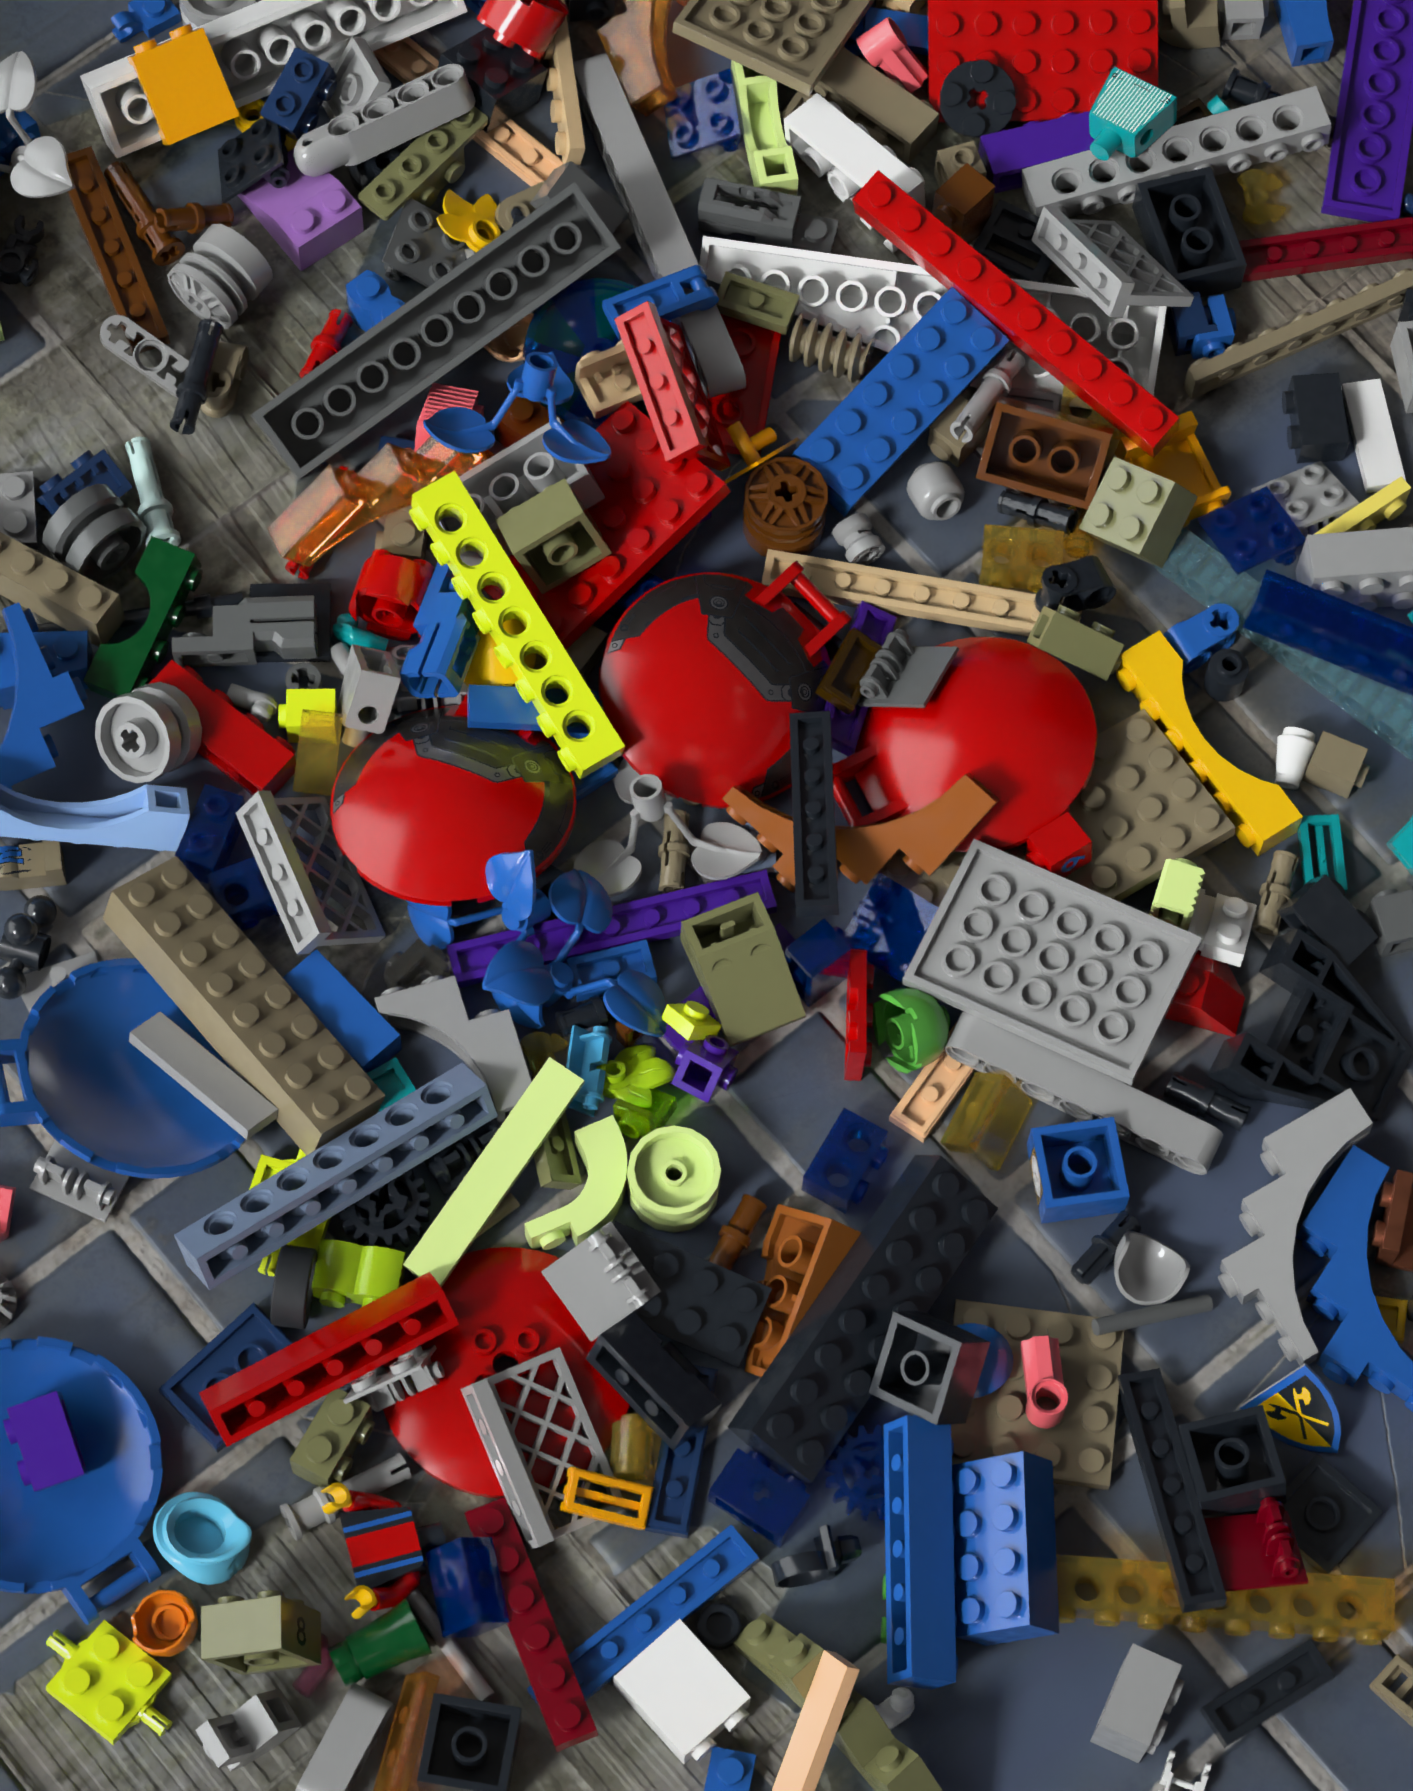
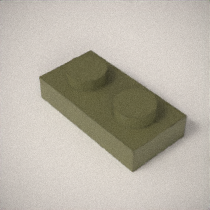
[716,271,800,335]
[534,1111,582,1190]

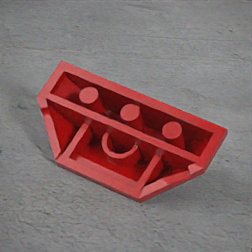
[1165,950,1245,1037]

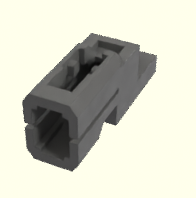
[698,177,839,254]
[172,595,318,667]

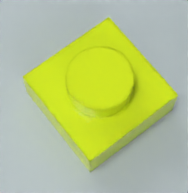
[662,1001,722,1041]

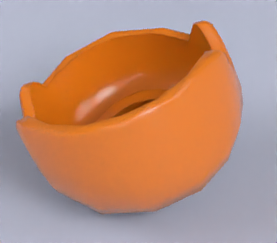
[131,1590,198,1657]

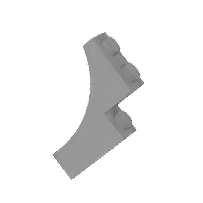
[374,975,532,1125]

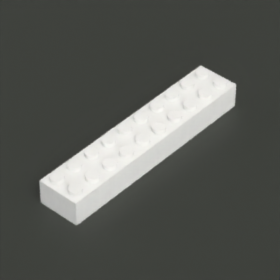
[80,0,468,158]

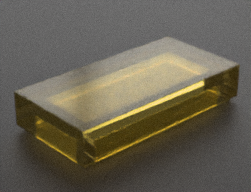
[293,709,343,796]

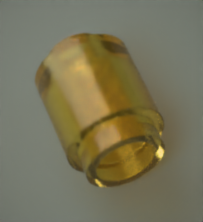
[610,1414,655,1481]

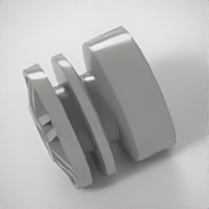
[167,224,273,329]

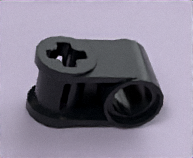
[1034,555,1116,613]

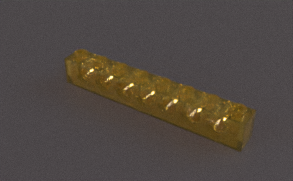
[1056,1554,1395,1646]

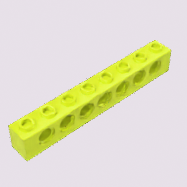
[409,470,625,779]

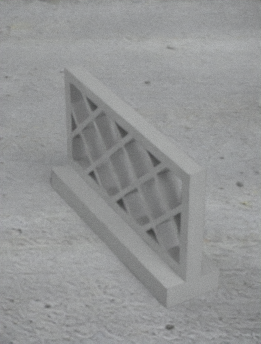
[1032,206,1194,318]
[236,791,386,955]
[460,1347,623,1550]

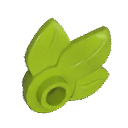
[596,1045,676,1108]

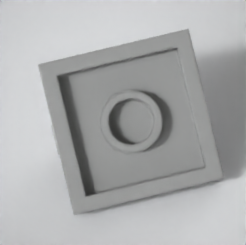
[322,36,393,120]

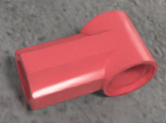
[856,17,928,93]
[1020,1335,1068,1429]

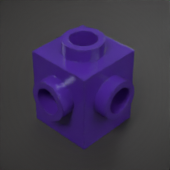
[671,1035,739,1103]

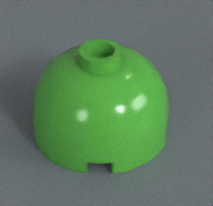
[872,987,950,1074]

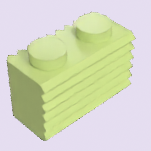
[1149,858,1205,931]

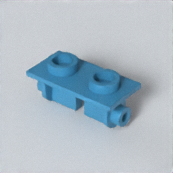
[566,1025,613,1117]

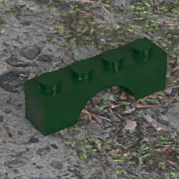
[83,536,203,699]

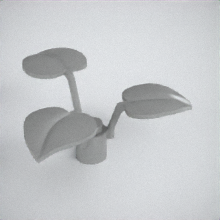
[0,51,75,198]
[573,758,763,897]

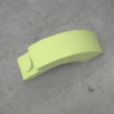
[524,1115,627,1250]

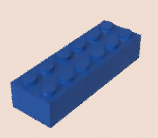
[791,287,1010,517]

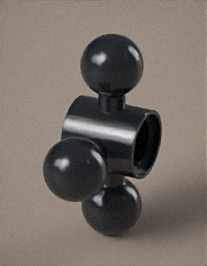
[0,895,57,1000]

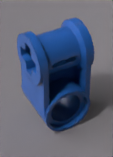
[1163,603,1239,674]

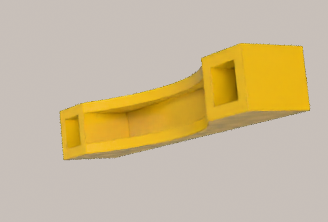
[1116,630,1303,857]

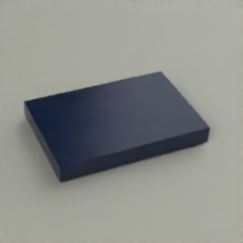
[158,1302,293,1453]

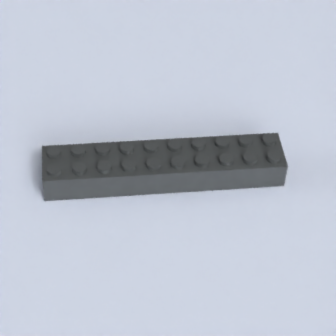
[250,182,621,480]

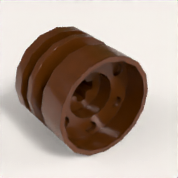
[743,457,828,557]

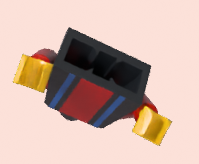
[321,1482,447,1619]

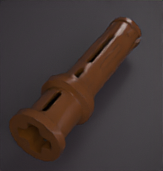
[104,161,185,266]

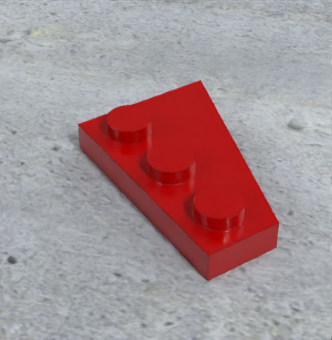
[844,949,874,1081]

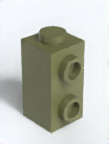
[1026,604,1124,681]

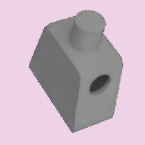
[337,644,401,748]

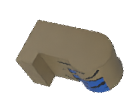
[0,840,67,891]

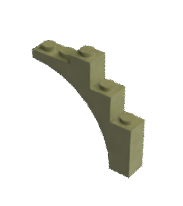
[733,1613,943,1791]

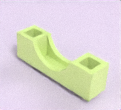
[730,60,799,196]

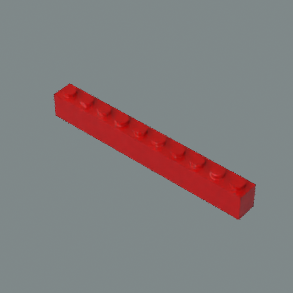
[852,170,1180,459]

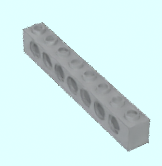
[1022,86,1331,218]

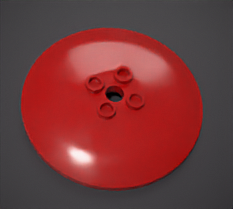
[383,1247,630,1499]

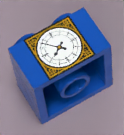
[1026,1117,1130,1224]

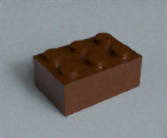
[976,396,1115,510]

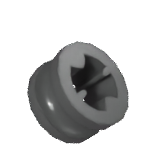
[285,662,322,689]

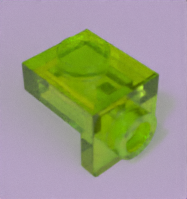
[613,1088,677,1139]

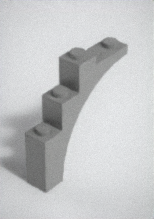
[1218,1088,1373,1366]

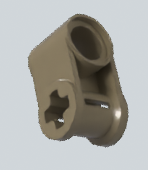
[201,341,249,418]

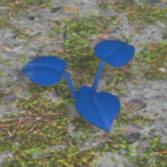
[423,351,611,464]
[406,850,551,1029]
[482,869,666,1037]

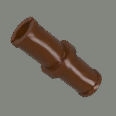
[154,202,234,234]
[708,1194,767,1270]

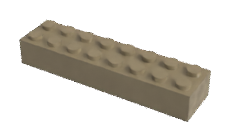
[103,856,385,1155]

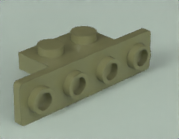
[358,106,488,221]

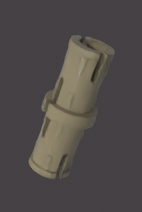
[658,809,691,894]
[1252,850,1300,936]

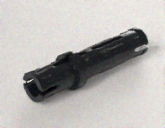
[170,319,224,435]

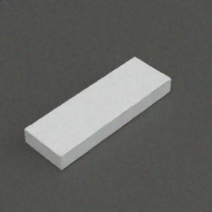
[1341,379,1406,493]

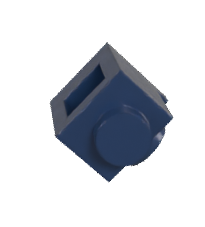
[1165,290,1218,356]

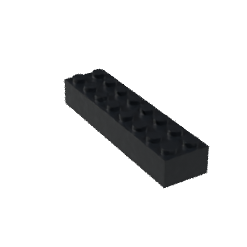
[727,1155,998,1483]

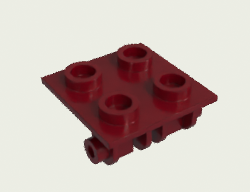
[1204,1497,1309,1592]

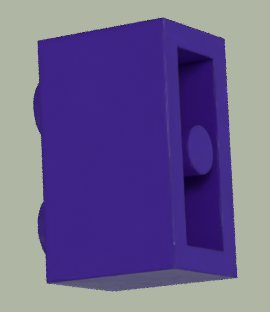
[3,1391,88,1492]

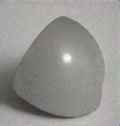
[1114,1231,1190,1306]

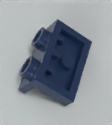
[35,449,133,516]

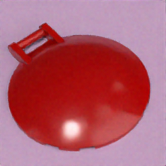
[833,637,1098,852]

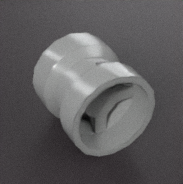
[832,513,885,565]

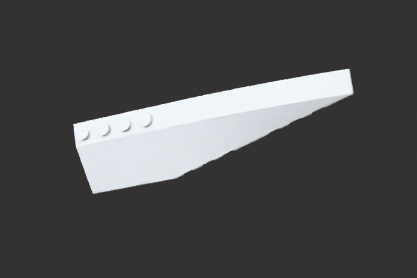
[699,236,1167,410]

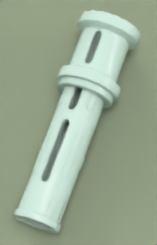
[125,437,181,547]

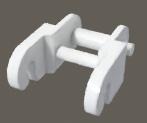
[1158,1749,1212,1791]

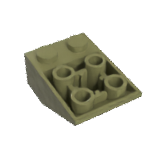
[680,892,806,1047]

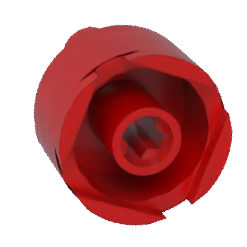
[477,0,569,59]
[348,549,434,641]

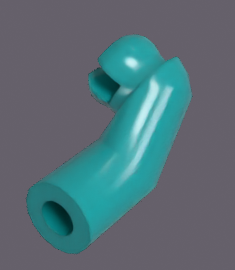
[333,613,388,651]

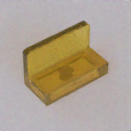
[940,1072,1033,1171]

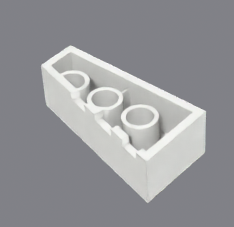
[784,93,925,253]

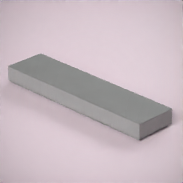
[129,1011,278,1140]

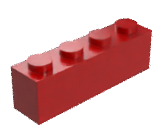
[149,660,297,796]

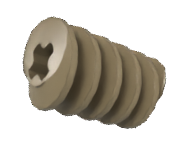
[789,313,876,383]

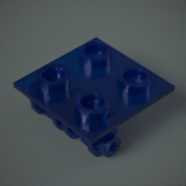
[662,68,742,159]
[1197,486,1306,575]
[838,872,939,982]

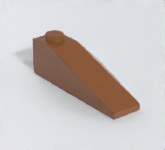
[745,1204,861,1377]

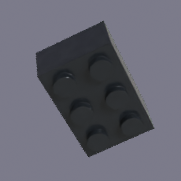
[1132,166,1247,297]

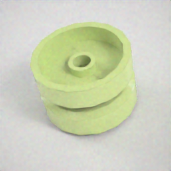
[627,1125,721,1233]

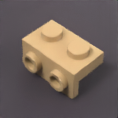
[575,340,643,419]

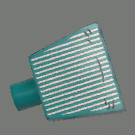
[1089,67,1177,161]

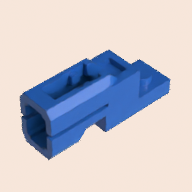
[399,562,480,698]

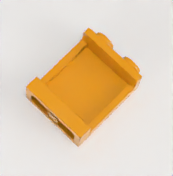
[127,24,240,145]
[1115,410,1232,529]

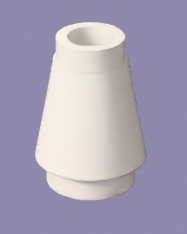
[1275,727,1317,790]

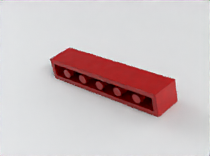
[199,1272,459,1447]

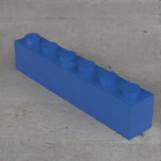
[884,1415,958,1690]

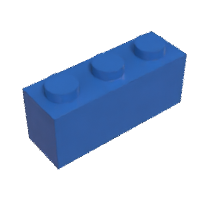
[283,949,402,1073]

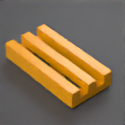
[559,1467,654,1531]

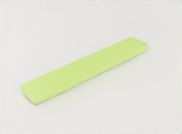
[403,1057,585,1287]

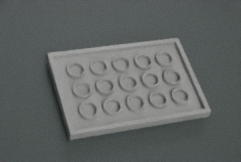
[903,839,1202,1086]

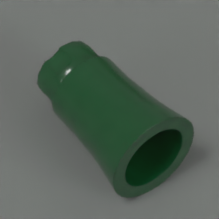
[328,1598,433,1687]

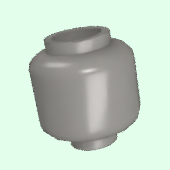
[906,462,965,521]

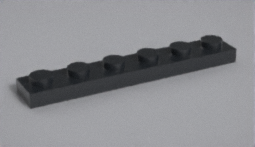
[789,711,839,917]
[1118,1368,1227,1613]

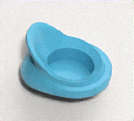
[153,1492,252,1585]

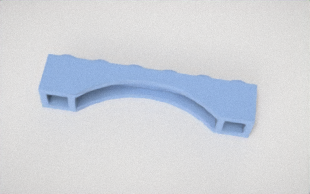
[0,784,190,852]

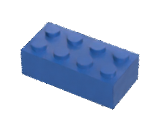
[952,1451,1059,1646]

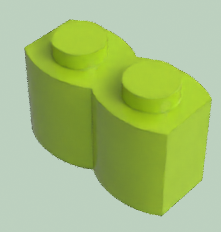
[311,1239,406,1308]

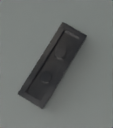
[1200,1639,1335,1748]

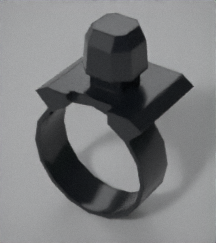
[771,1524,862,1588]

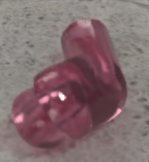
[292,1633,333,1698]

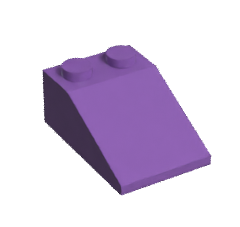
[237,148,364,271]

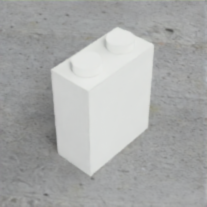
[613,1619,751,1764]

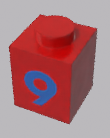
[1025,812,1092,878]

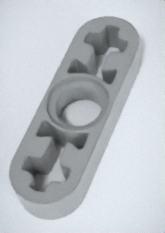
[100,315,189,398]

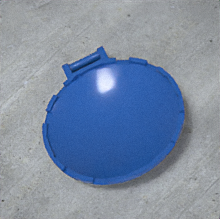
[0,958,247,1179]
[0,1336,163,1625]

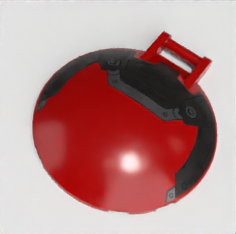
[598,560,852,809]
[330,694,577,906]

